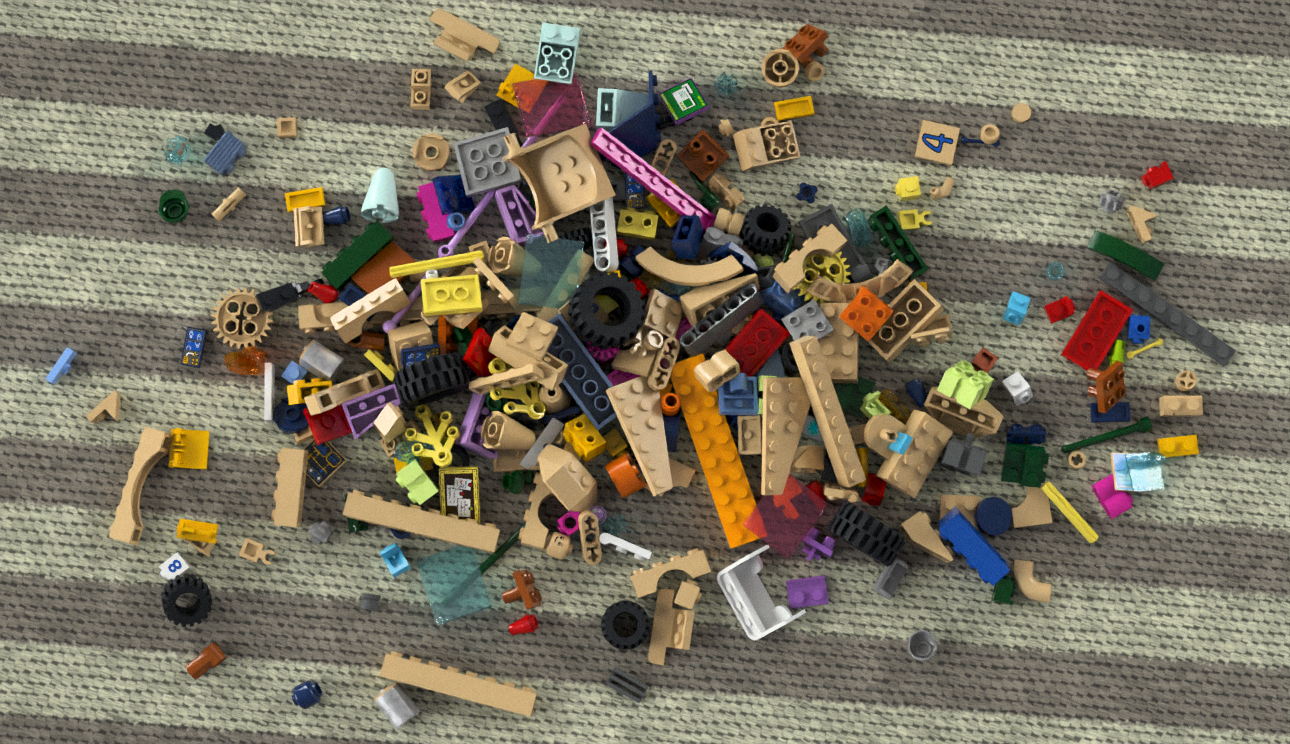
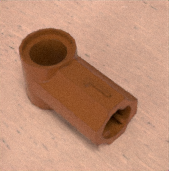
[348,331,386,352]
[185,642,227,680]

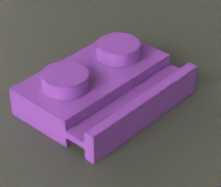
[786,575,829,609]

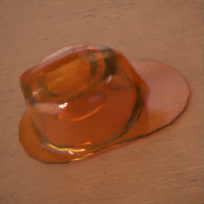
[224,346,267,375]

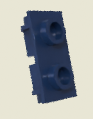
[1006,424,1047,445]

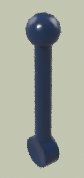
[961,136,1000,147]

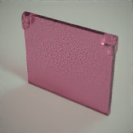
[512,72,591,137]
[743,473,828,560]

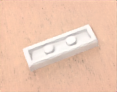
[264,363,275,422]

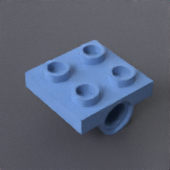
[718,373,759,416]

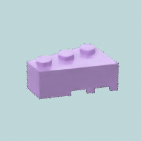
[494,185,546,246]
[342,383,401,440]
[455,392,498,459]

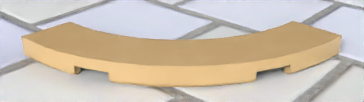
[635,246,743,286]
[807,259,913,303]

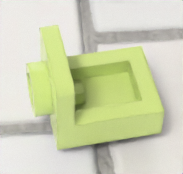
[860,391,891,419]

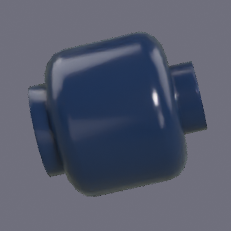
[292,680,322,709]

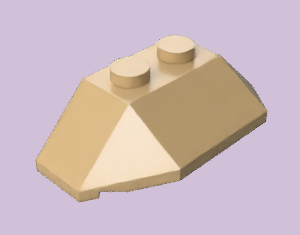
[924,387,1003,439]
[537,444,598,512]

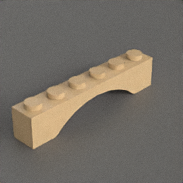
[109,426,174,546]

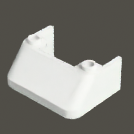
[717,545,806,640]

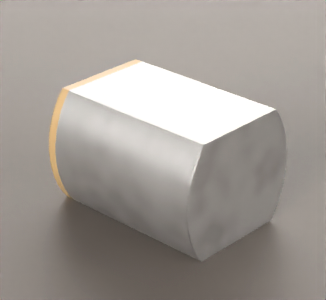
[299,339,344,381]
[374,682,420,729]

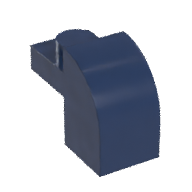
[662,410,680,452]

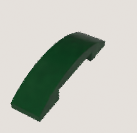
[1087,230,1164,281]

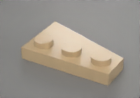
[473,257,523,314]

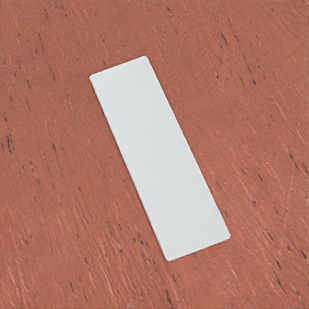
[520,418,564,471]

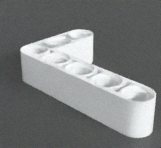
[590,197,619,273]

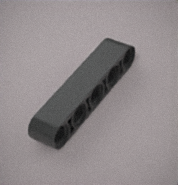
[680,284,764,357]

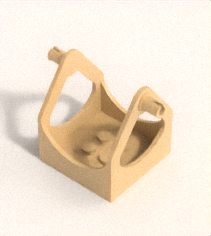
[502,124,615,243]

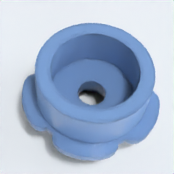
[446,213,465,231]

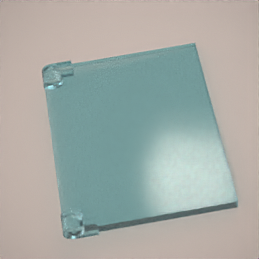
[518,234,584,309]
[416,545,492,626]

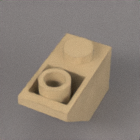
[374,402,406,444]
[790,445,824,474]

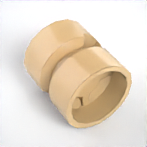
[714,208,745,237]

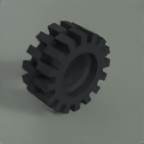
[557,227,593,254]

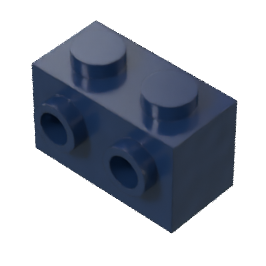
[672,215,704,259]

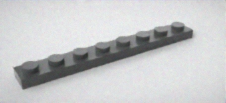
[1098,261,1236,367]

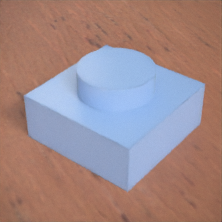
[281,361,308,385]

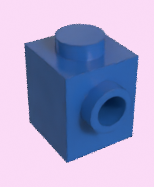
[1127,315,1150,344]

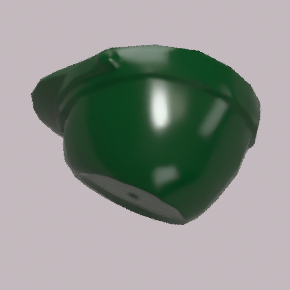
[158,189,190,224]

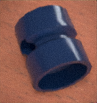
[619,245,645,279]

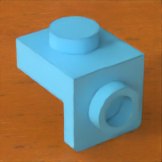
[1003,291,1031,325]
[380,543,411,578]

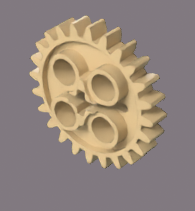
[211,288,274,350]

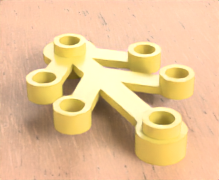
[488,358,545,420]
[405,404,460,467]

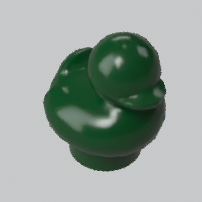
[486,389,509,412]
[502,470,535,494]

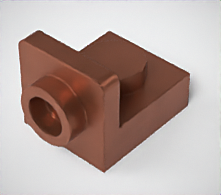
[971,347,998,373]

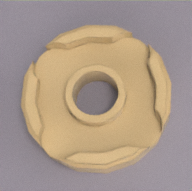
[413,134,450,172]

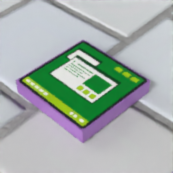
[658,78,709,125]

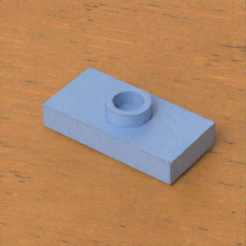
[46,348,77,385]

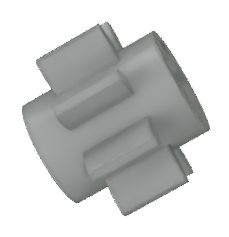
[1099,190,1124,213]
[309,521,333,545]

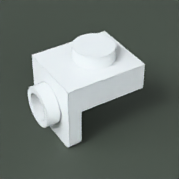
[1002,372,1033,406]

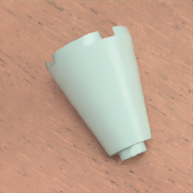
[361,168,399,223]

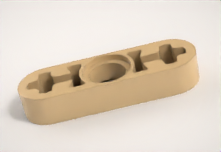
[647,139,676,191]
[648,337,680,391]
[578,510,602,565]

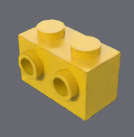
[287,378,332,405]
[563,414,606,462]

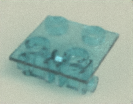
[1125,452,1166,492]

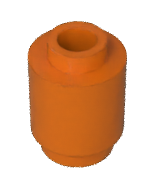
[661,393,681,416]

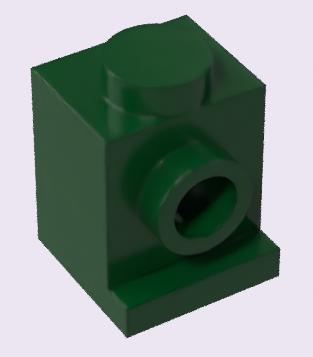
[991,576,1016,606]

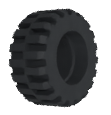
[568,272,646,349]
[393,353,471,407]
[828,502,905,567]

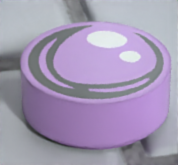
[587,506,607,525]

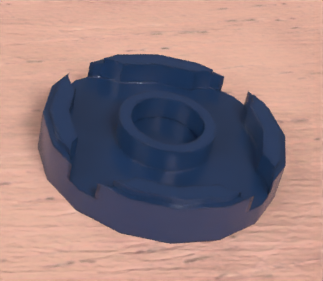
[273,398,309,434]
[974,497,1012,536]

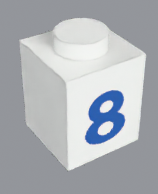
[159,552,192,581]

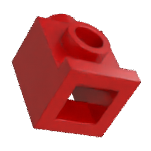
[1141,161,1174,190]

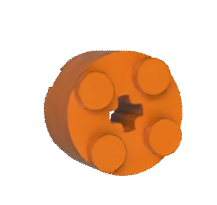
[605,452,646,498]

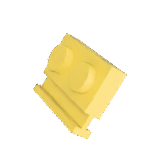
[364,349,397,382]

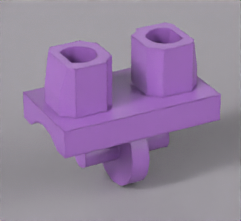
[799,527,835,561]

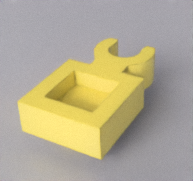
[897,209,932,230]

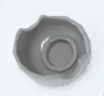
[908,630,937,662]

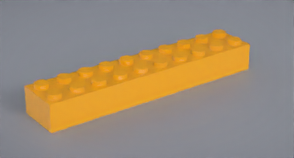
[667,353,767,549]

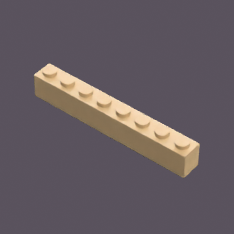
[789,335,866,488]
[343,490,500,553]
[380,651,537,717]

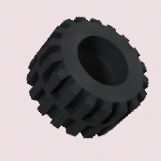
[740,204,792,256]
[161,573,212,627]
[601,600,650,650]

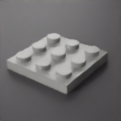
[453,127,522,197]

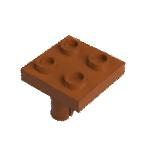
[782,24,829,68]
[676,129,730,183]
[1087,361,1126,413]
[501,569,542,610]

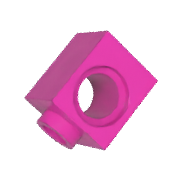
[557,511,587,536]

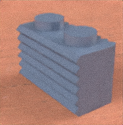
[203,131,247,177]

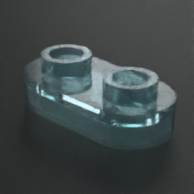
[846,208,870,247]
[395,440,432,462]

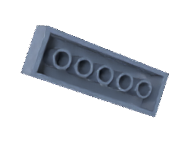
[547,313,617,430]

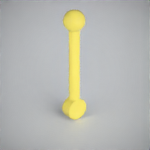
[1126,338,1163,359]

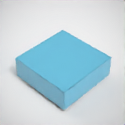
[888,432,913,455]

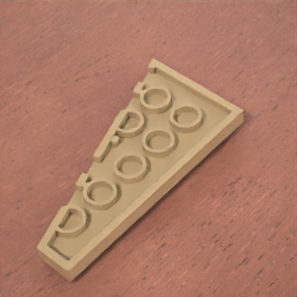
[606,374,673,496]
[761,377,810,495]

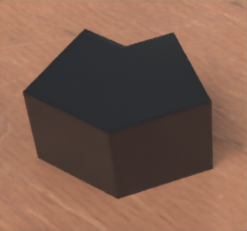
[204,123,225,141]

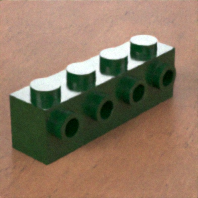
[868,205,928,282]
[321,221,394,292]

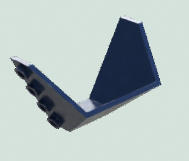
[558,70,661,170]

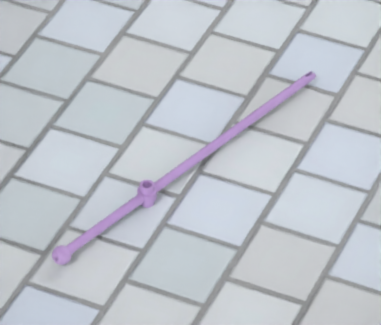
[383,95,566,334]

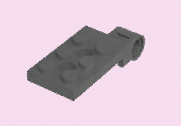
[798,204,873,284]

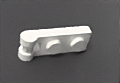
[599,533,652,562]

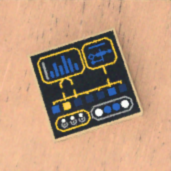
[304,438,347,487]

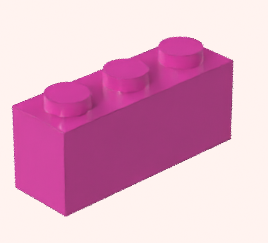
[416,181,455,244]

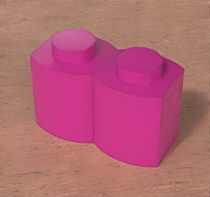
[1091,474,1133,519]

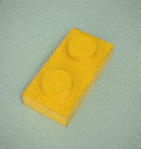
[1157,435,1199,458]

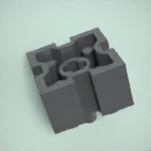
[938,433,987,478]

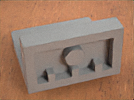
[781,300,834,340]

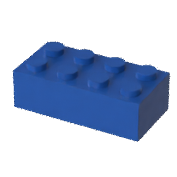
[938,506,1010,586]

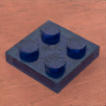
[432,174,475,215]

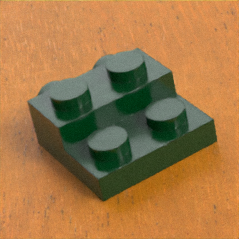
[833,376,876,419]
[1001,443,1049,488]

